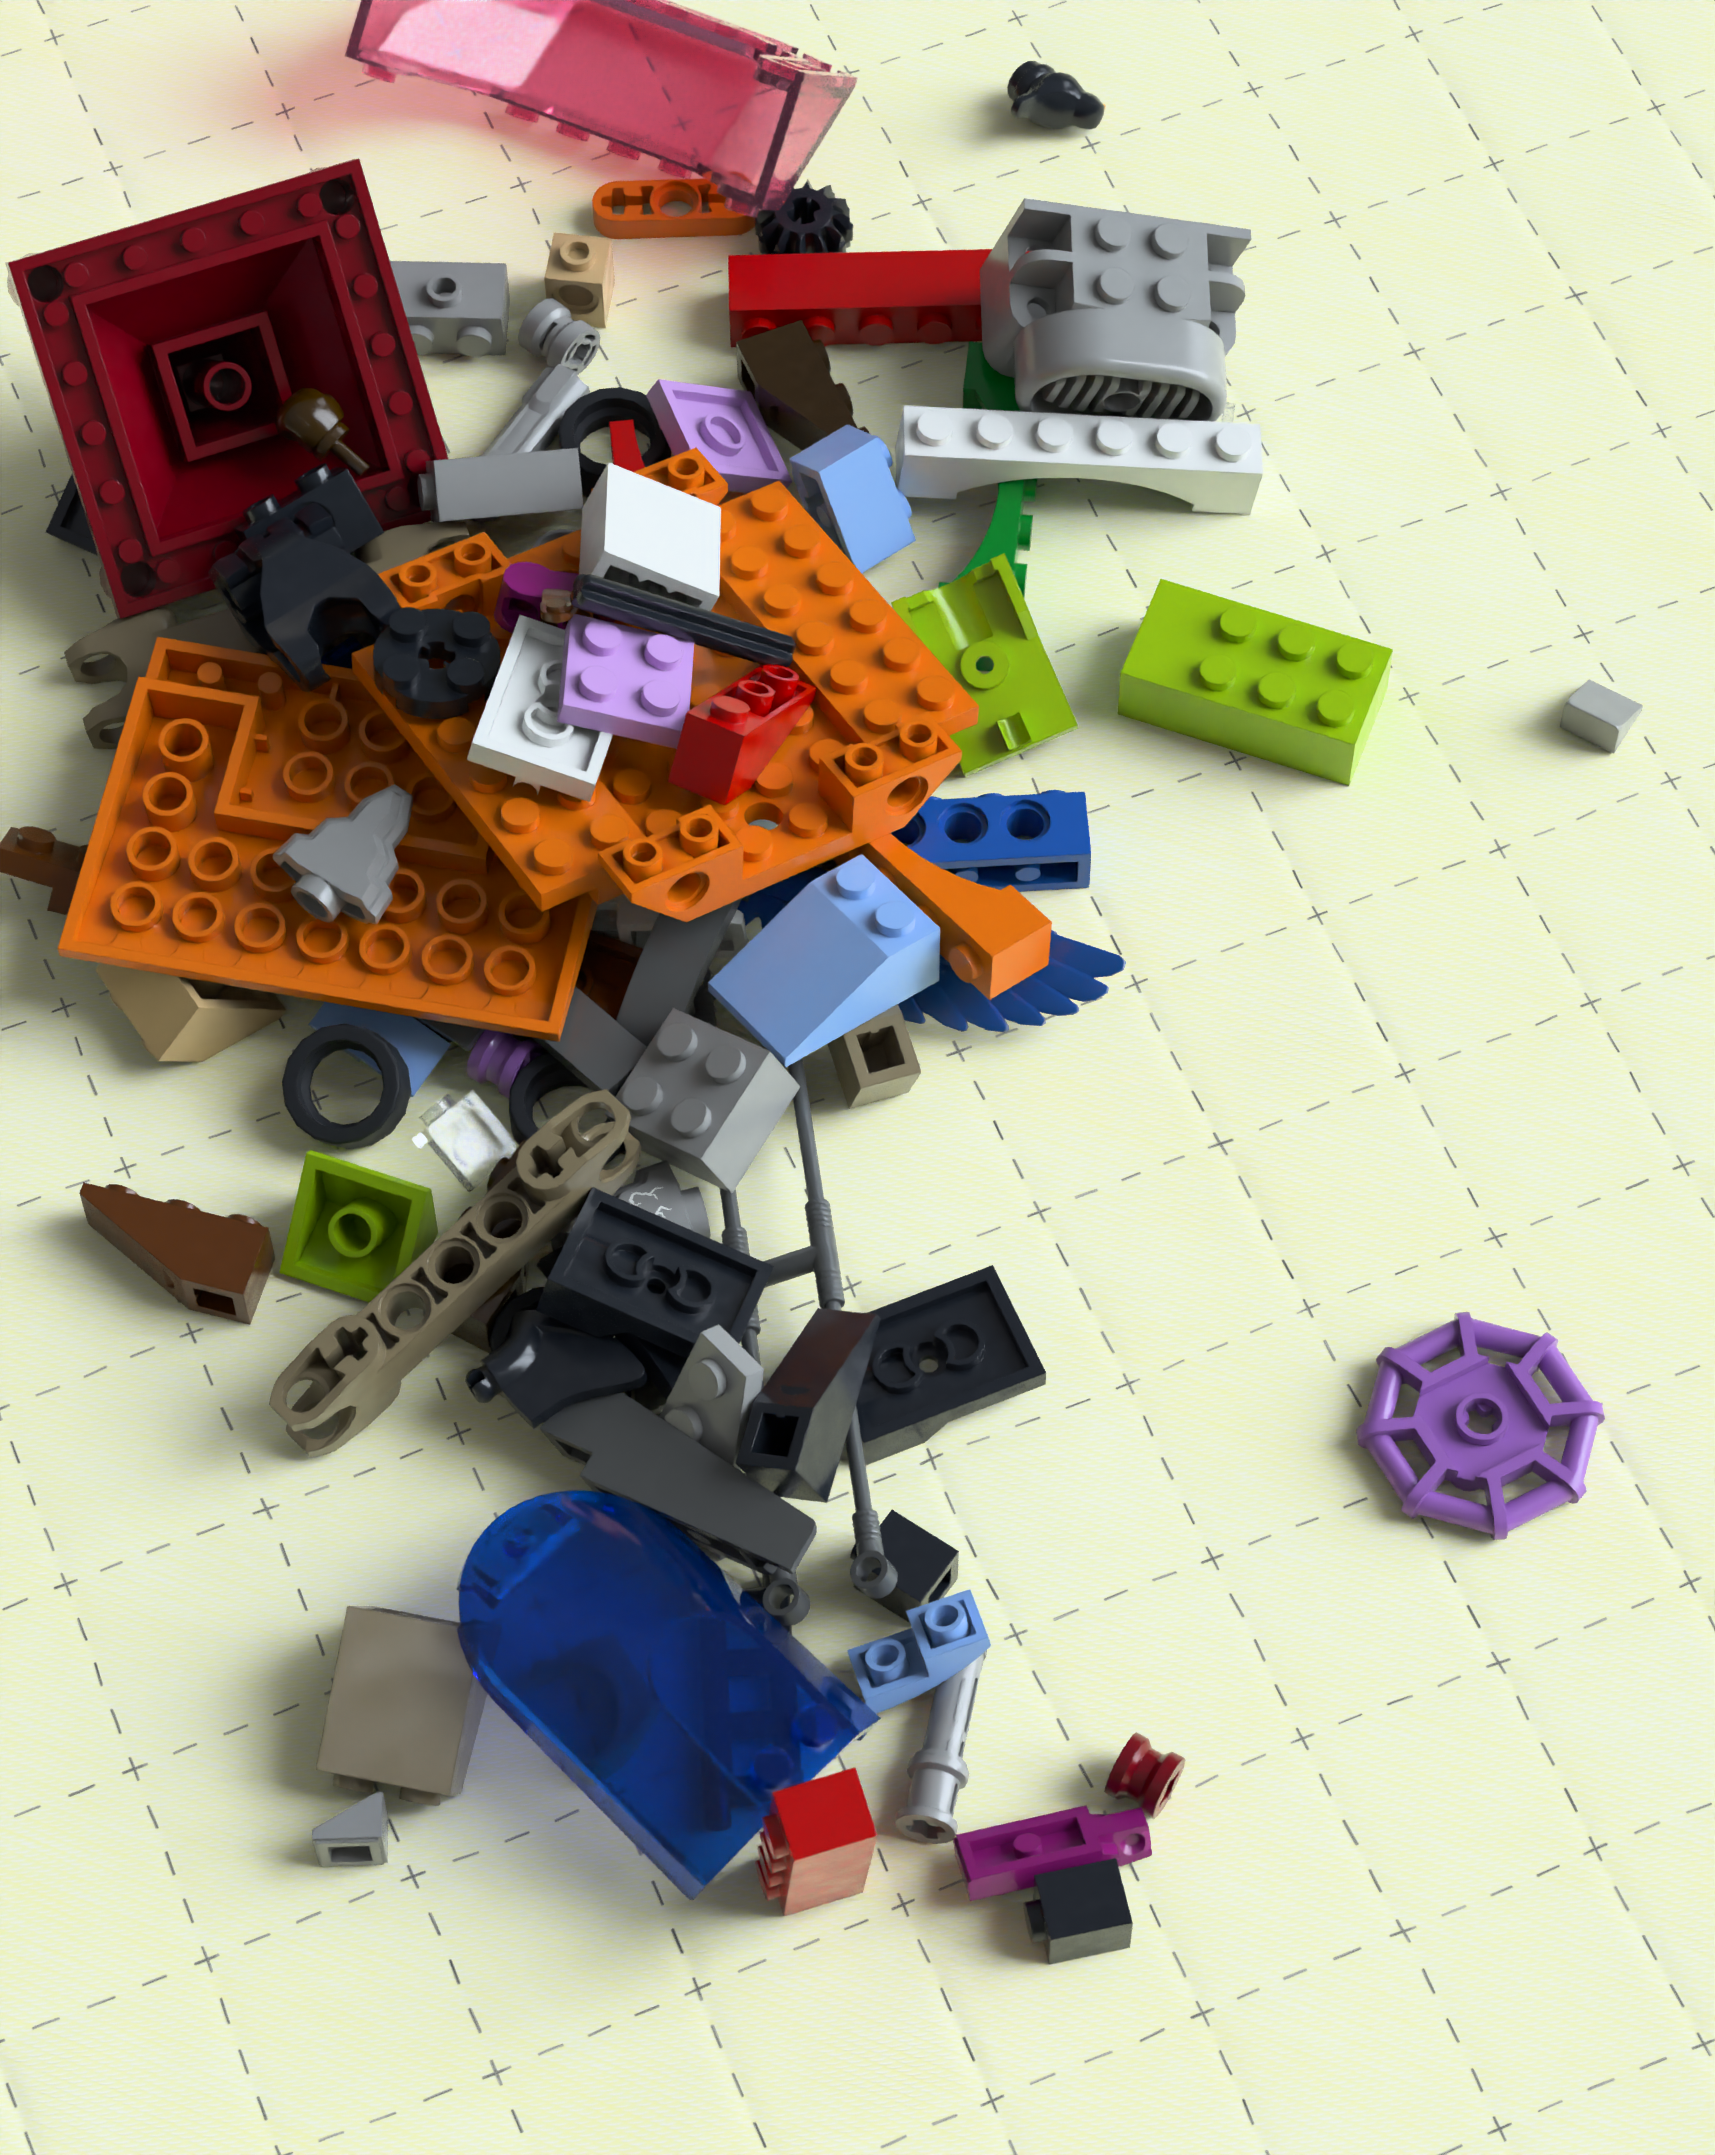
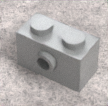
[390,261,510,357]

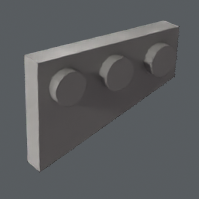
[659,1324,764,1560]

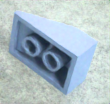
[708,854,940,1068]

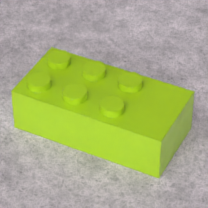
[1117,579,1393,786]

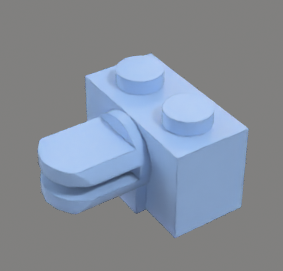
[789,424,916,573]

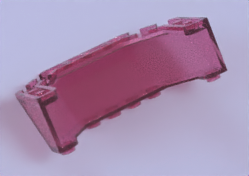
[345,0,858,218]

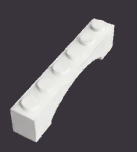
[895,405,1263,514]

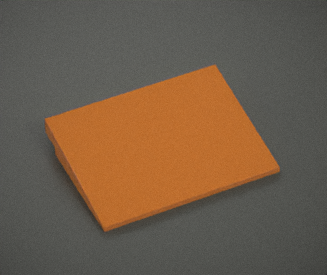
[57,637,598,1042]

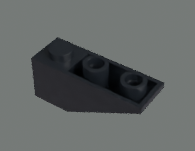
[736,1308,881,1503]

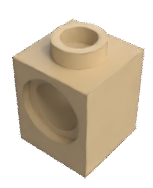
[544,233,615,328]

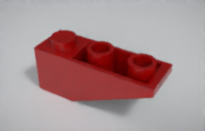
[668,664,817,806]

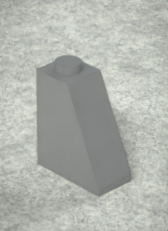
[417,448,583,522]

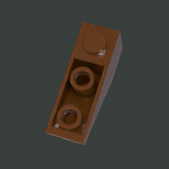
[79,1182,275,1325]

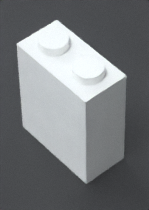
[579,462,721,611]

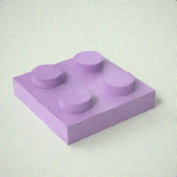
[646,379,793,493]
[557,614,694,749]

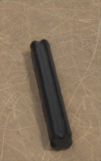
[570,574,796,668]

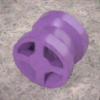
[466,1029,544,1099]

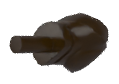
[275,387,370,477]

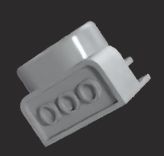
[980,198,1252,422]

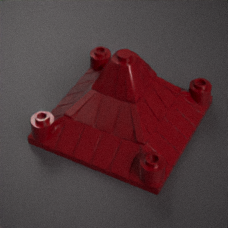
[5,158,449,619]

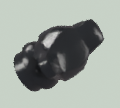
[1007,61,1105,130]

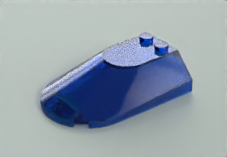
[456,1490,881,1901]

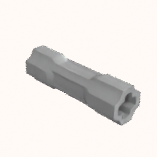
[471,363,590,525]

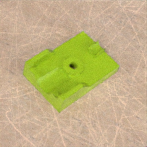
[891,554,1078,777]

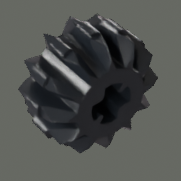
[755,179,853,254]

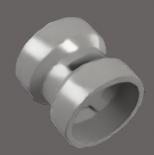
[518,298,601,375]

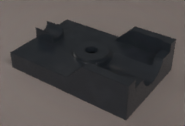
[536,1187,774,1359]
[856,1265,1046,1465]

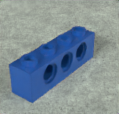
[891,790,1091,892]

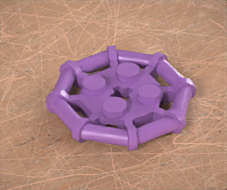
[1356,1312,1605,1540]

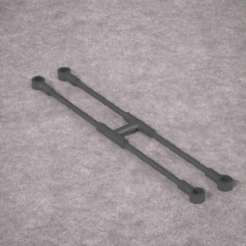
[693,969,898,1626]

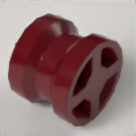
[1104,1732,1186,1819]

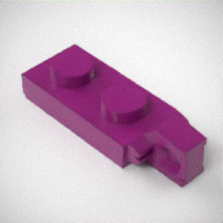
[953,1805,1152,1901]

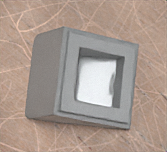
[1560,679,1643,754]
[312,1792,388,1867]

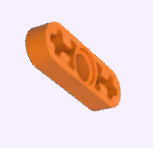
[592,178,759,239]

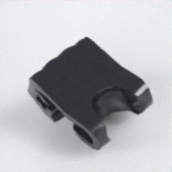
[208,502,400,693]

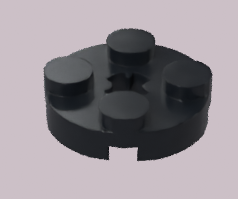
[373,607,500,719]

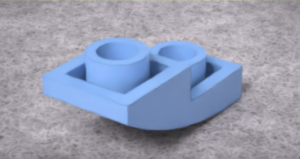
[308,1002,451,1098]
[847,1589,991,1716]

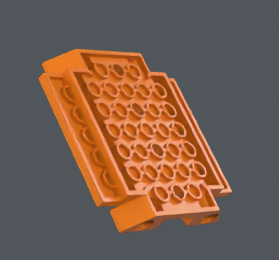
[352,447,979,922]

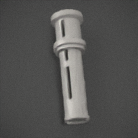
[895,1650,987,1844]

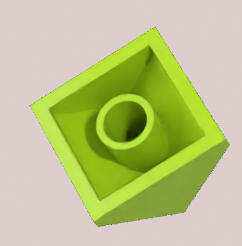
[279,1150,438,1302]

